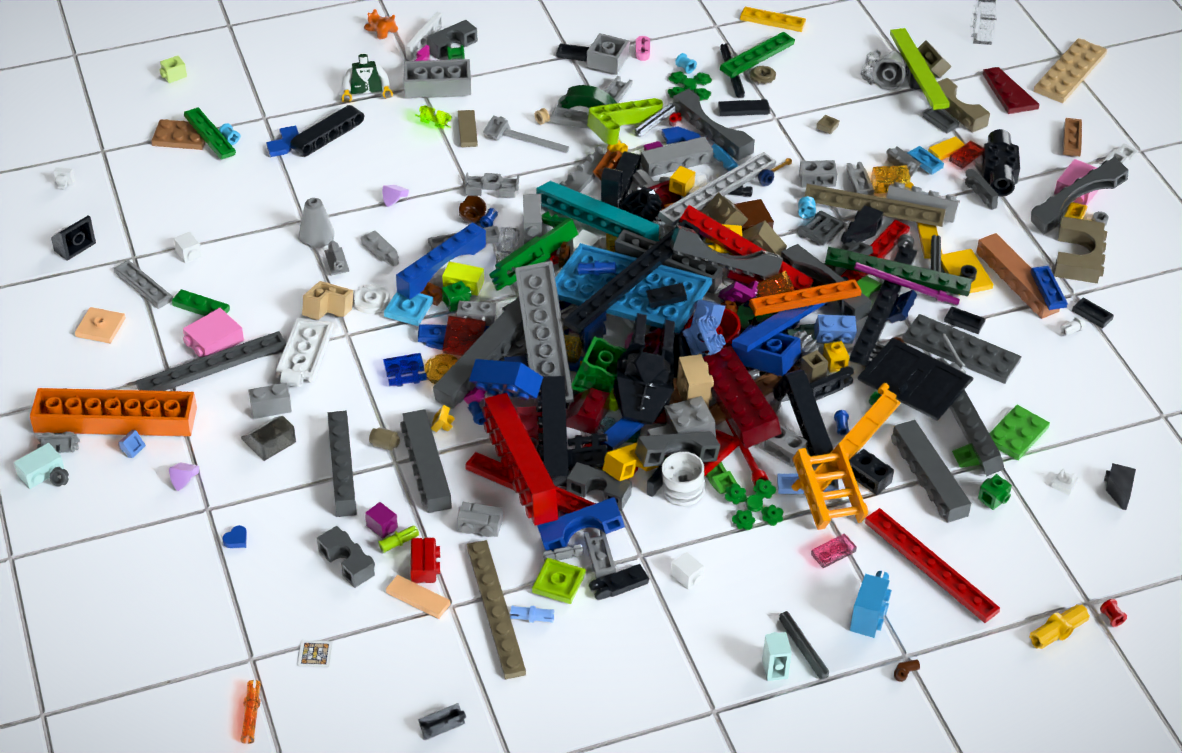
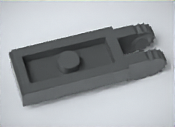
[965,169,998,210]

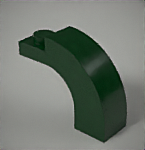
[557,85,617,109]

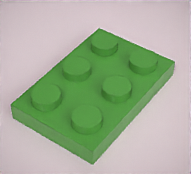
[989,404,1050,461]

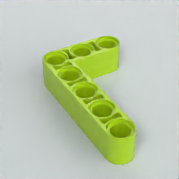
[587,98,663,145]

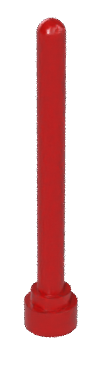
[725,419,769,486]

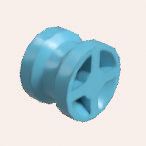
[798,196,816,219]

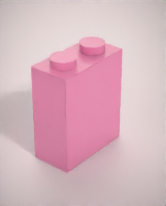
[1054,159,1099,205]
[183,308,244,358]

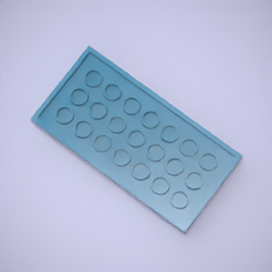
[555,243,712,333]

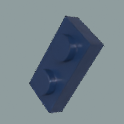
[888,290,917,323]

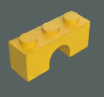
[603,442,659,481]

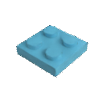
[384,292,433,326]

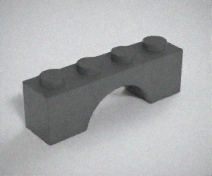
[635,431,720,467]

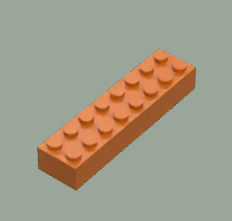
[30,388,197,436]

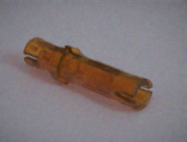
[240,680,261,744]

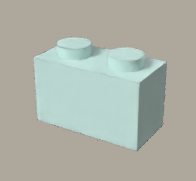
[14,443,65,489]
[762,632,792,681]

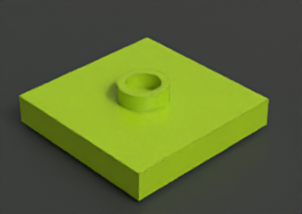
[532,557,586,604]

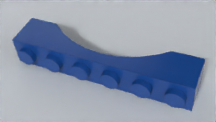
[396,222,486,300]

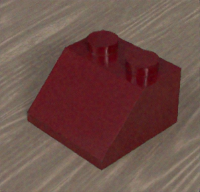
[566,388,610,434]

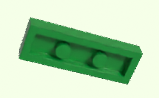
[171,289,230,316]

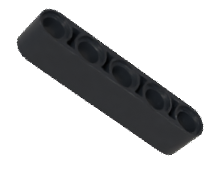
[290,105,365,157]

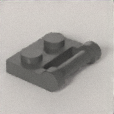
[797,211,844,246]

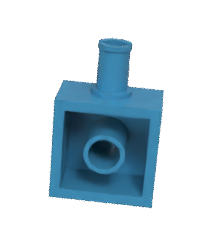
[850,570,892,638]

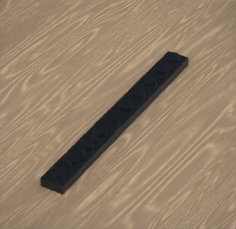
[563,220,699,334]
[849,246,918,366]

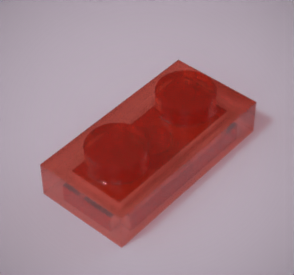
[949,140,983,169]

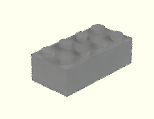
[404,59,472,98]

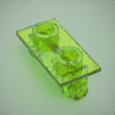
[415,105,452,129]

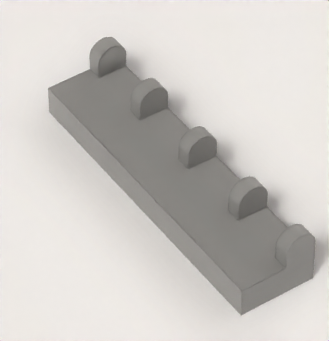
[559,146,605,192]

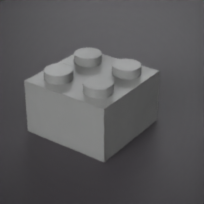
[587,33,630,75]
[665,396,716,438]

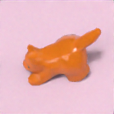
[364,9,398,39]

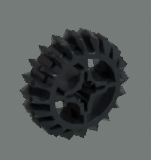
[618,186,662,222]

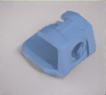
[682,315,726,355]

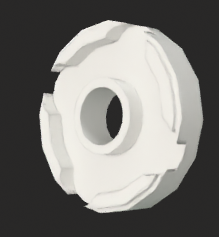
[353,284,390,314]

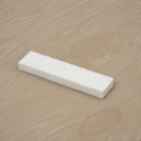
[405,11,443,61]

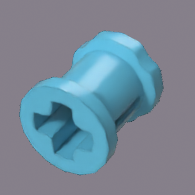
[675,53,697,73]
[219,123,241,145]

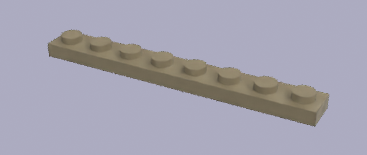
[804,184,946,227]
[467,540,526,680]

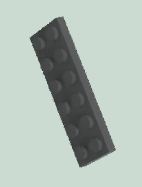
[902,314,1022,384]

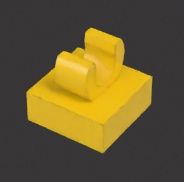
[431,405,455,432]

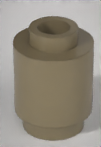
[369,427,400,451]

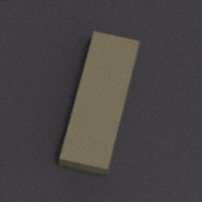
[458,110,478,147]

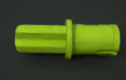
[378,525,419,553]

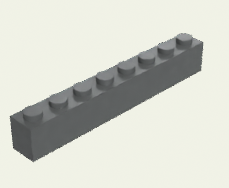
[433,296,524,409]

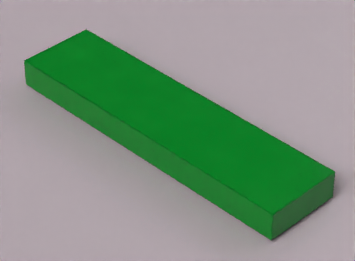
[183,107,236,160]

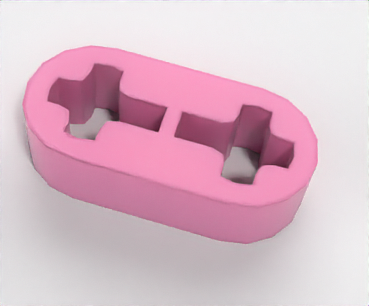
[635,36,650,61]

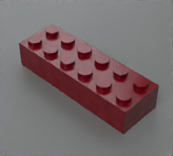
[703,346,781,449]

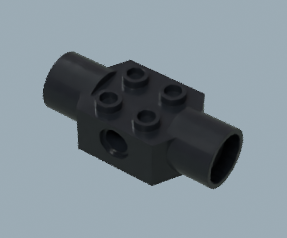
[981,129,1020,197]

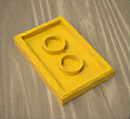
[941,249,994,296]

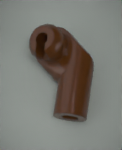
[894,659,920,682]

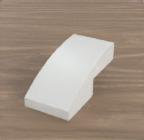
[1104,143,1138,166]

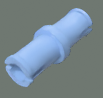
[510,605,555,623]

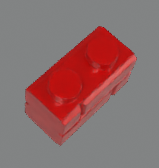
[411,537,441,584]

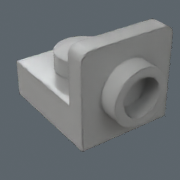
[483,115,511,141]

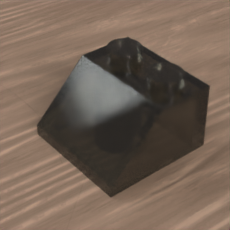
[241,415,296,461]

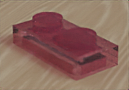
[811,533,857,569]

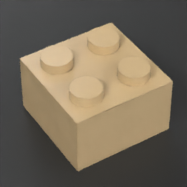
[676,354,714,409]

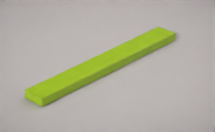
[890,28,950,110]

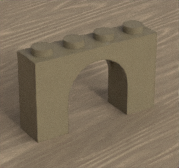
[1054,216,1108,284]

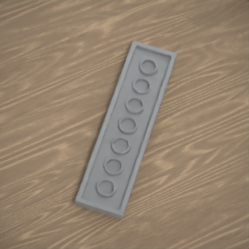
[515,261,574,409]

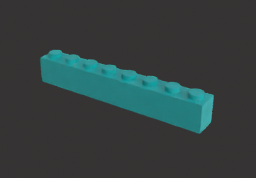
[536,181,659,242]

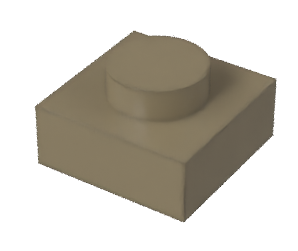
[816,114,840,134]

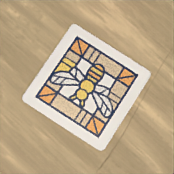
[297,640,333,667]

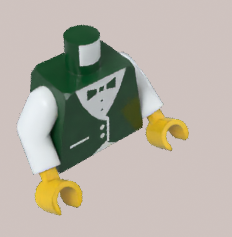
[341,54,393,102]

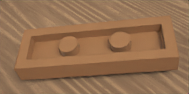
[1063,117,1082,157]

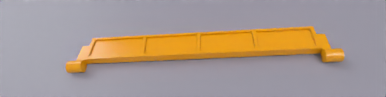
[791,383,901,491]

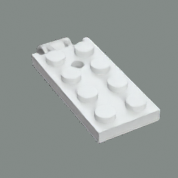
[276,317,334,387]

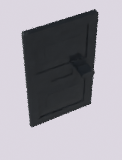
[857,338,974,421]

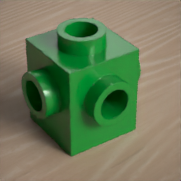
[442,281,472,312]
[978,474,1012,510]

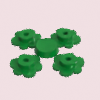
[668,71,712,101]
[725,479,784,530]

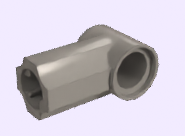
[632,169,660,189]

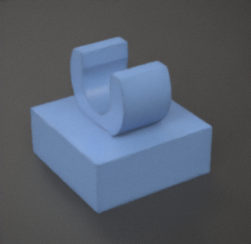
[118,430,146,458]

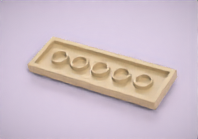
[1033,38,1108,103]

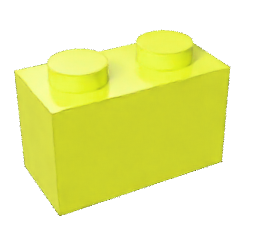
[442,261,485,296]

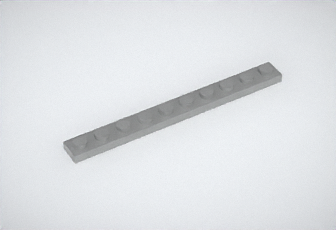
[658,152,777,227]

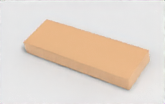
[386,575,451,619]

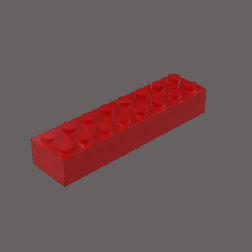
[482,393,558,526]

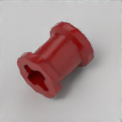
[1100,599,1128,627]

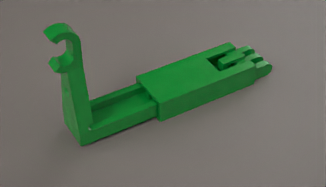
[489,211,579,291]

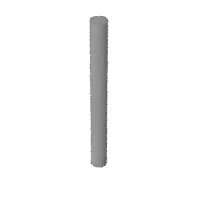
[505,129,570,153]

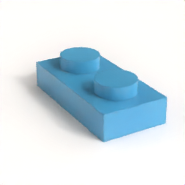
[712,144,739,171]
[907,146,944,175]

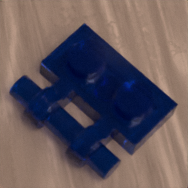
[383,353,427,387]

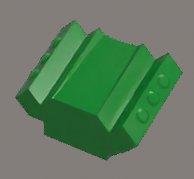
[572,336,626,393]

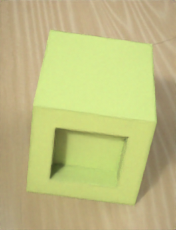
[159,55,187,83]

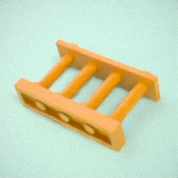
[792,442,868,530]

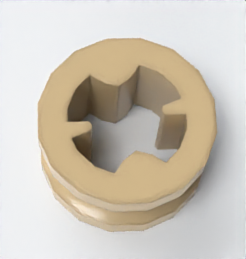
[534,108,550,125]

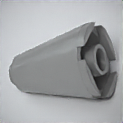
[872,51,906,90]
[299,197,335,248]

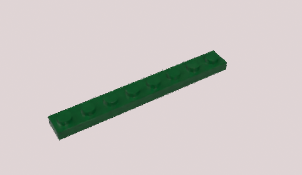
[824,246,972,297]

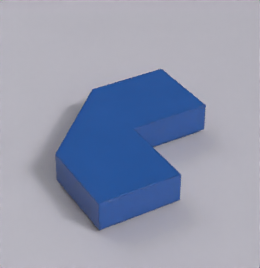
[266,125,299,157]
[662,126,701,144]

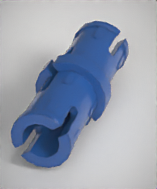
[578,261,616,276]

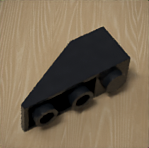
[841,205,884,245]

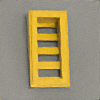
[1064,202,1088,220]

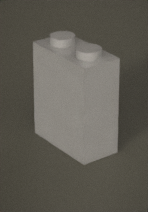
[523,194,542,244]

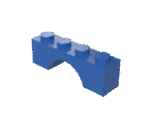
[537,497,625,551]

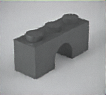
[426,19,478,59]
[567,462,632,511]
[317,526,375,588]

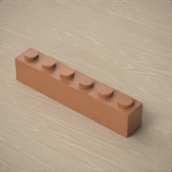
[976,233,1060,319]

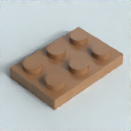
[151,119,206,150]

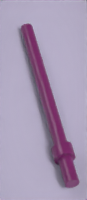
[854,262,960,306]

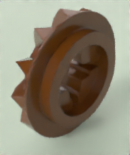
[558,242,571,269]

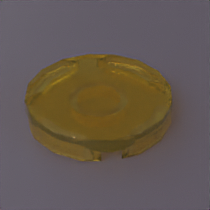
[425,354,458,384]

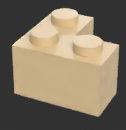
[302,281,353,320]

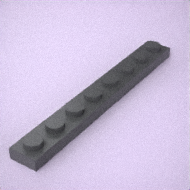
[135,331,286,391]

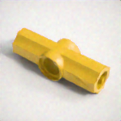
[1029,604,1090,649]

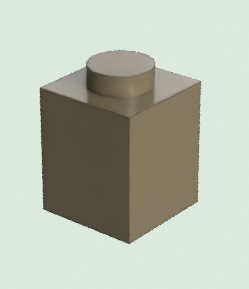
[800,350,828,383]

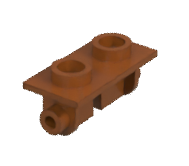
[592,149,622,181]

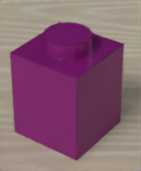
[365,502,398,539]

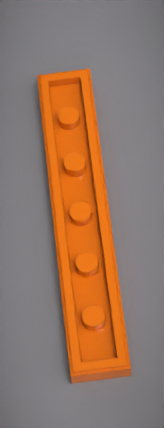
[749,279,862,316]

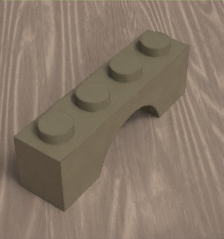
[937,77,990,133]

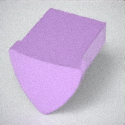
[382,185,409,207]
[169,462,199,491]

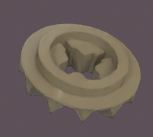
[750,65,776,85]

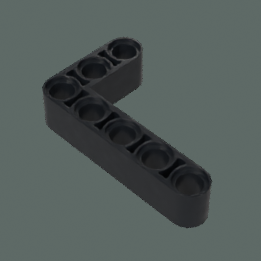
[601,151,641,208]
[773,370,833,457]

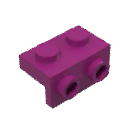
[718,281,758,306]

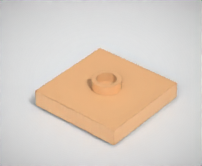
[75,307,126,344]

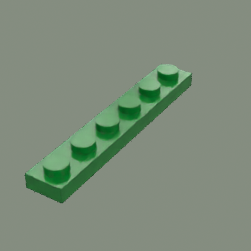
[719,31,796,78]

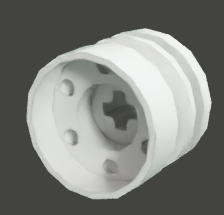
[662,452,705,506]

